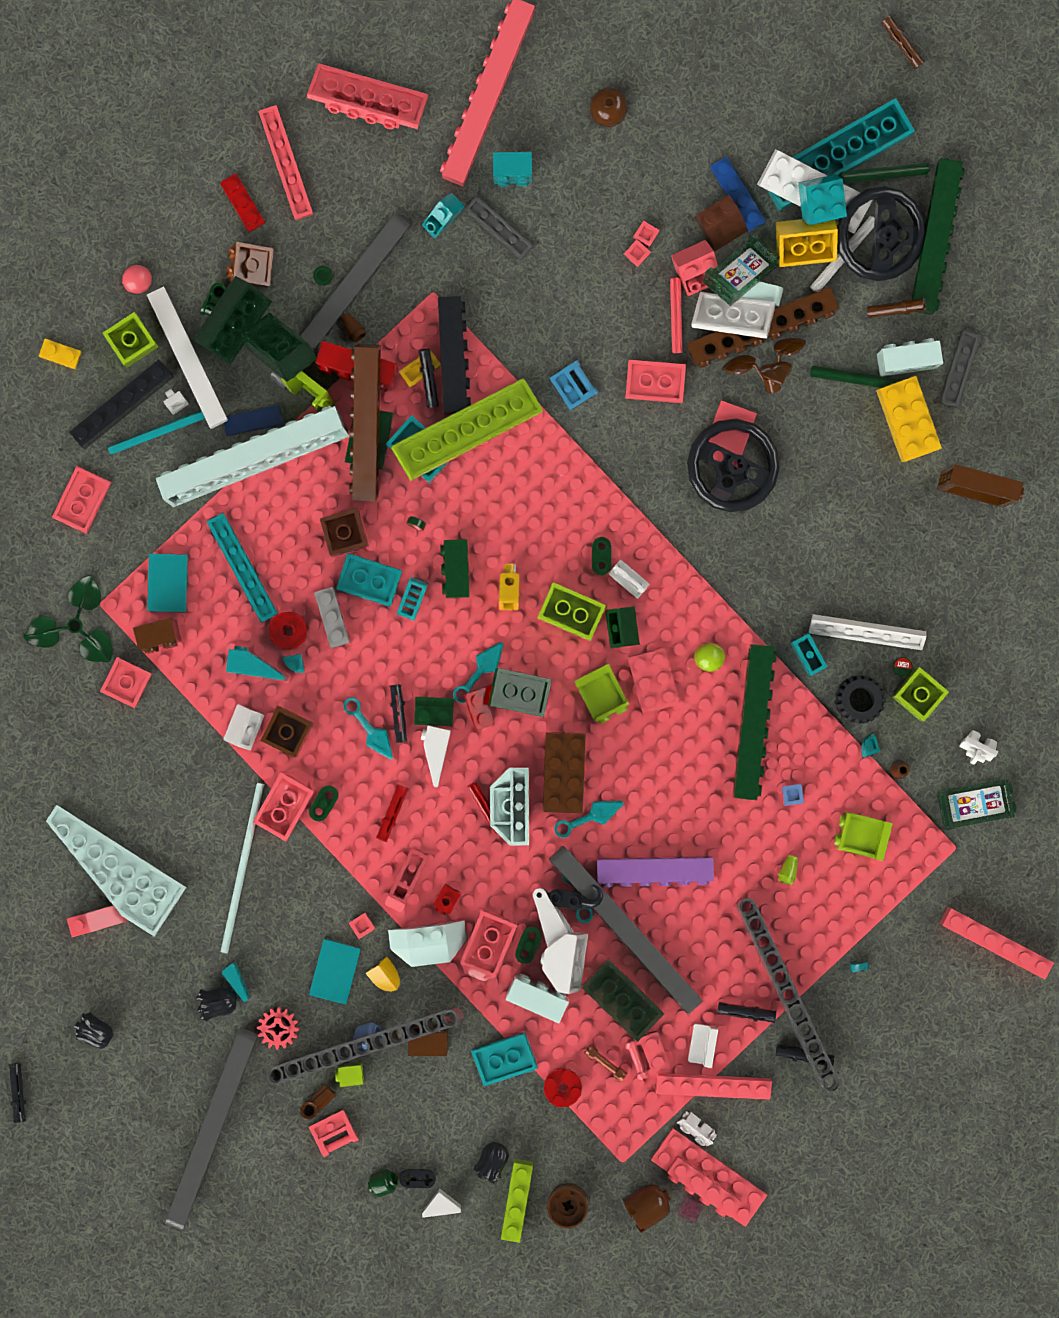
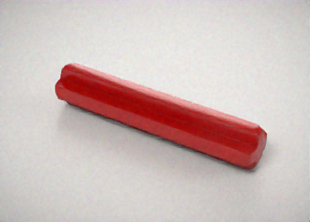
[468,782,498,834]

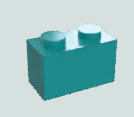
[790,633,828,676]

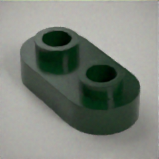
[592,537,611,576]
[309,785,339,821]
[515,926,542,964]

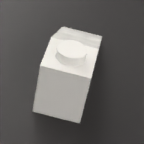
[421,725,451,787]

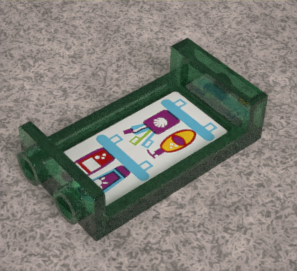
[703,233,780,306]
[937,779,1017,830]

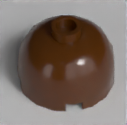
[590,88,627,127]

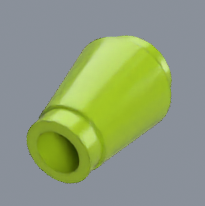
[778,855,799,885]

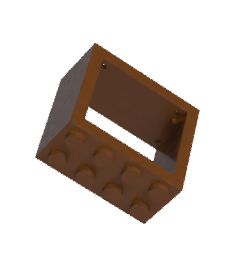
[543,732,586,814]

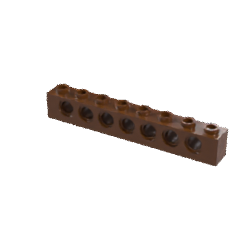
[687,287,839,368]

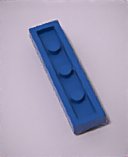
[710,156,766,232]

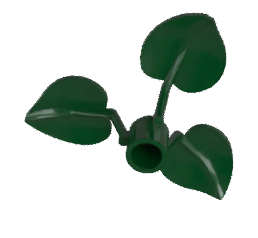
[23,576,112,663]

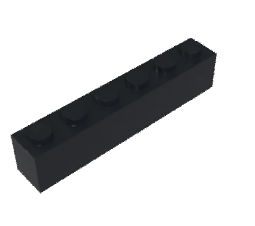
[438,296,471,415]
[69,359,174,449]

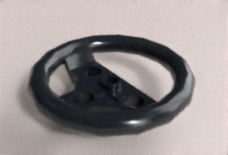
[837,186,926,281]
[687,418,780,512]

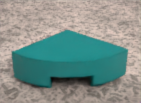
[282,654,305,673]
[861,733,880,757]
[849,961,869,972]

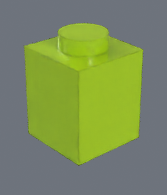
[335,1062,364,1087]

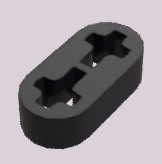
[399,1169,436,1188]

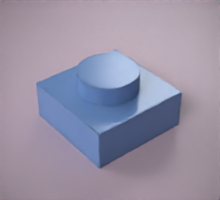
[782,784,804,806]

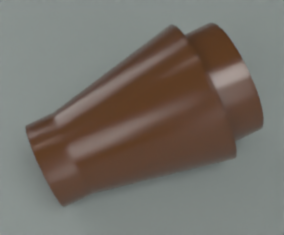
[340,313,366,342]
[890,760,909,779]

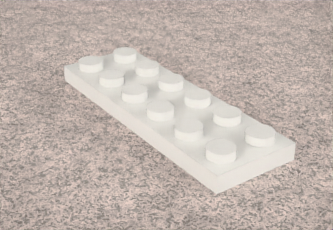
[757,149,872,234]

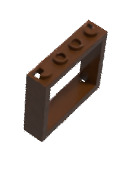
[937,464,1024,508]

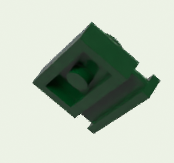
[414,697,454,726]

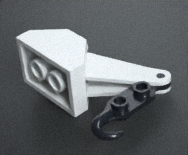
[533,884,603,994]

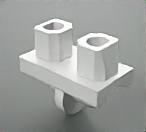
[959,730,998,765]

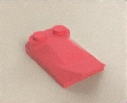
[253,767,315,841]
[460,909,517,982]

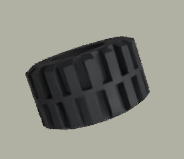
[835,675,886,724]

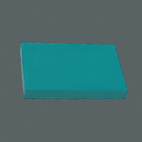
[336,553,402,607]
[147,554,188,613]
[309,939,361,1005]
[471,1031,538,1086]

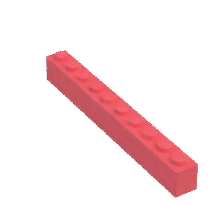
[440,0,535,187]

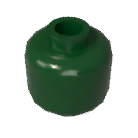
[368,1169,398,1197]

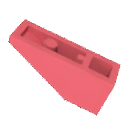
[384,848,429,913]
[67,905,129,937]

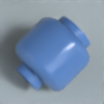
[353,1022,383,1050]

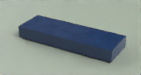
[224,405,283,436]

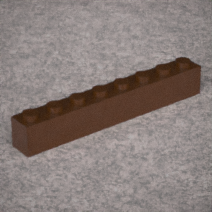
[349,344,381,501]

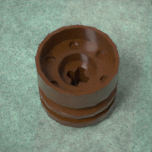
[547,1183,589,1229]

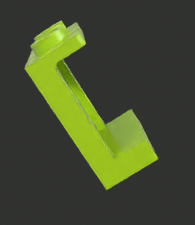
[281,365,335,413]
[574,663,630,724]
[834,811,893,861]

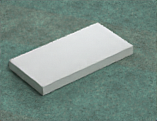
[692,292,775,338]

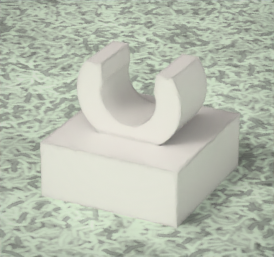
[163,389,189,415]

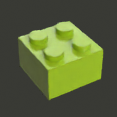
[103,312,159,368]
[891,667,949,721]

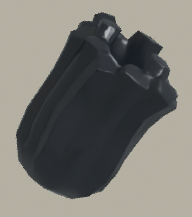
[196,988,236,1022]
[74,1012,114,1049]
[474,1142,509,1184]

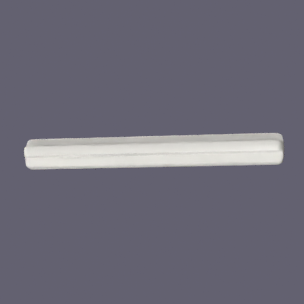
[810,216,875,293]

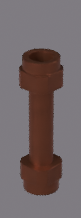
[584,1045,627,1082]

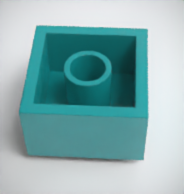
[493,152,532,187]
[798,174,847,225]

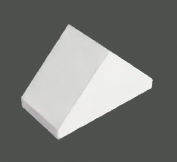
[422,1188,461,1217]

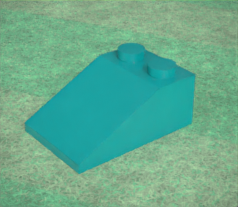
[226,646,288,681]

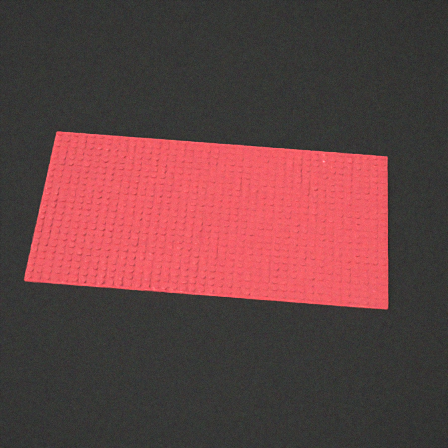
[100,293,956,1162]

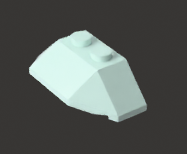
[490,768,529,845]
[388,920,467,967]

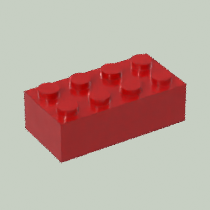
[315,341,399,392]

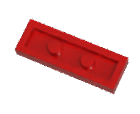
[220,173,266,233]

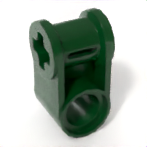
[200,283,230,322]

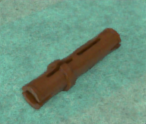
[881,15,925,69]
[867,298,927,318]

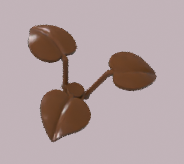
[722,338,806,393]

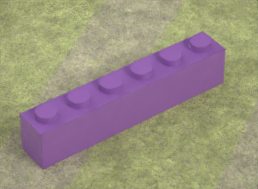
[597,857,714,887]

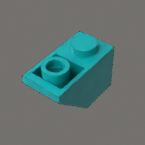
[422,193,465,239]

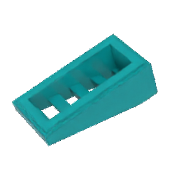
[396,576,429,621]
[221,961,250,1002]

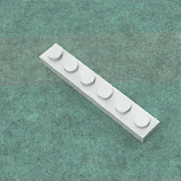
[809,614,927,650]

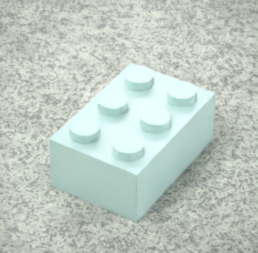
[877,338,943,377]
[506,973,569,1023]

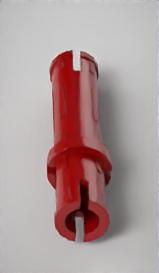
[376,784,409,842]

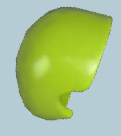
[694,642,725,672]

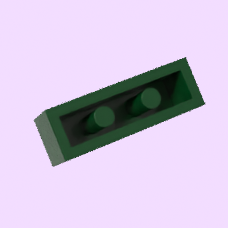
[440,539,470,599]

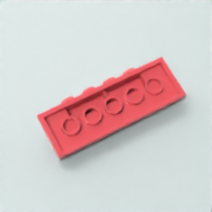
[307,63,428,129]
[651,1128,767,1227]

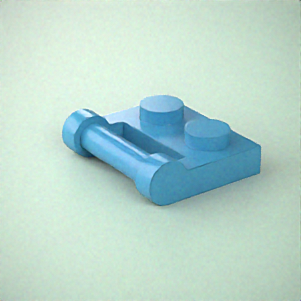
[549,360,599,411]

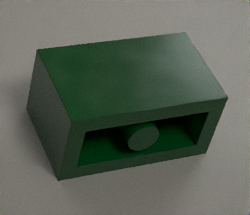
[605,606,640,648]

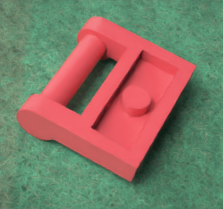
[625,1031,671,1080]
[309,1109,359,1157]

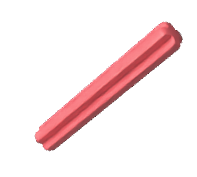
[670,277,683,354]

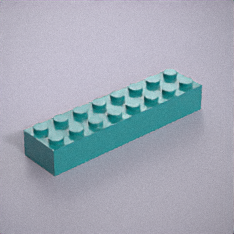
[766,98,915,212]

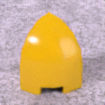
[366,957,400,992]

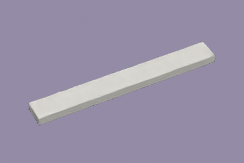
[147,287,228,429]

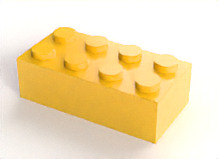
[876,376,942,462]

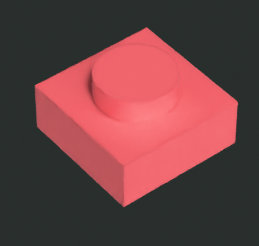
[633,220,660,248]
[624,240,651,267]
[349,912,375,939]

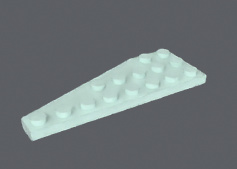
[46,805,187,937]

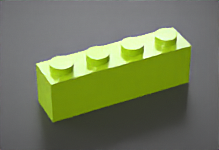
[501,1159,533,1243]

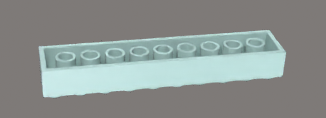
[156,406,350,507]

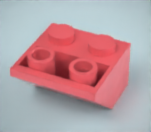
[671,240,720,296]

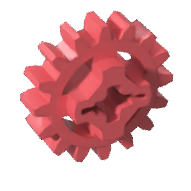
[257,1007,300,1050]

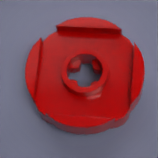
[269,612,308,650]
[543,1068,582,1107]

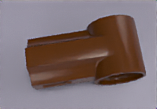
[300,1084,336,1120]

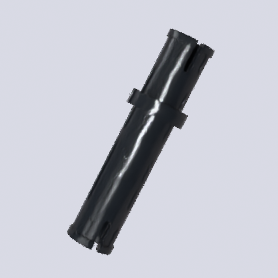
[418,348,439,408]
[390,684,408,743]
[717,1002,776,1023]
[775,1044,835,1066]
[9,1063,26,1123]

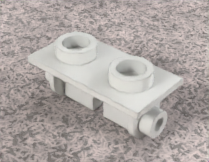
[609,560,650,599]
[677,1111,717,1146]

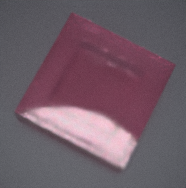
[678,1196,703,1223]

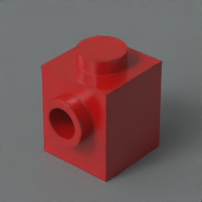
[433,884,461,915]

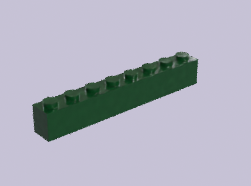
[911,158,965,315]
[732,644,777,800]

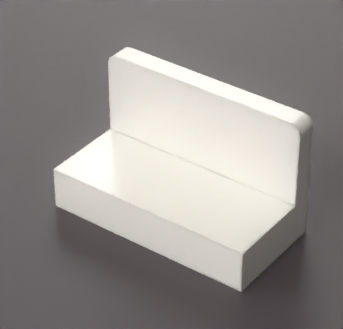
[224,704,265,751]
[688,1024,718,1068]

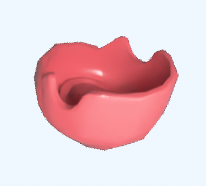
[122,265,152,294]

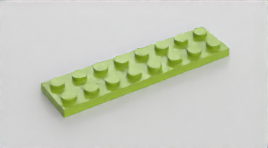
[391,378,543,481]

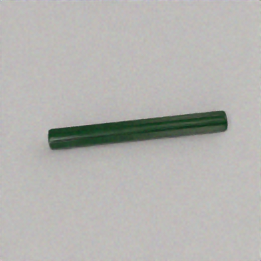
[839,163,929,183]
[810,366,903,388]

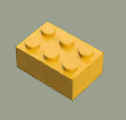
[776,219,838,267]

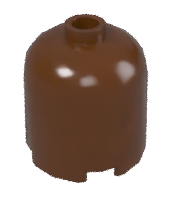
[622,1184,671,1233]

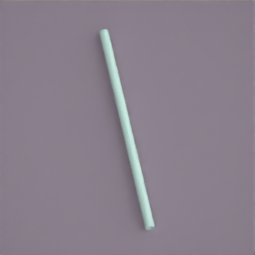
[220,783,264,953]

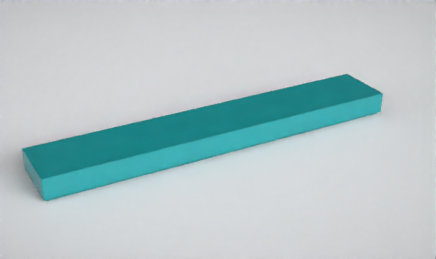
[108,409,205,454]
[206,513,278,623]

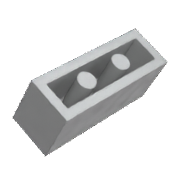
[314,587,351,648]

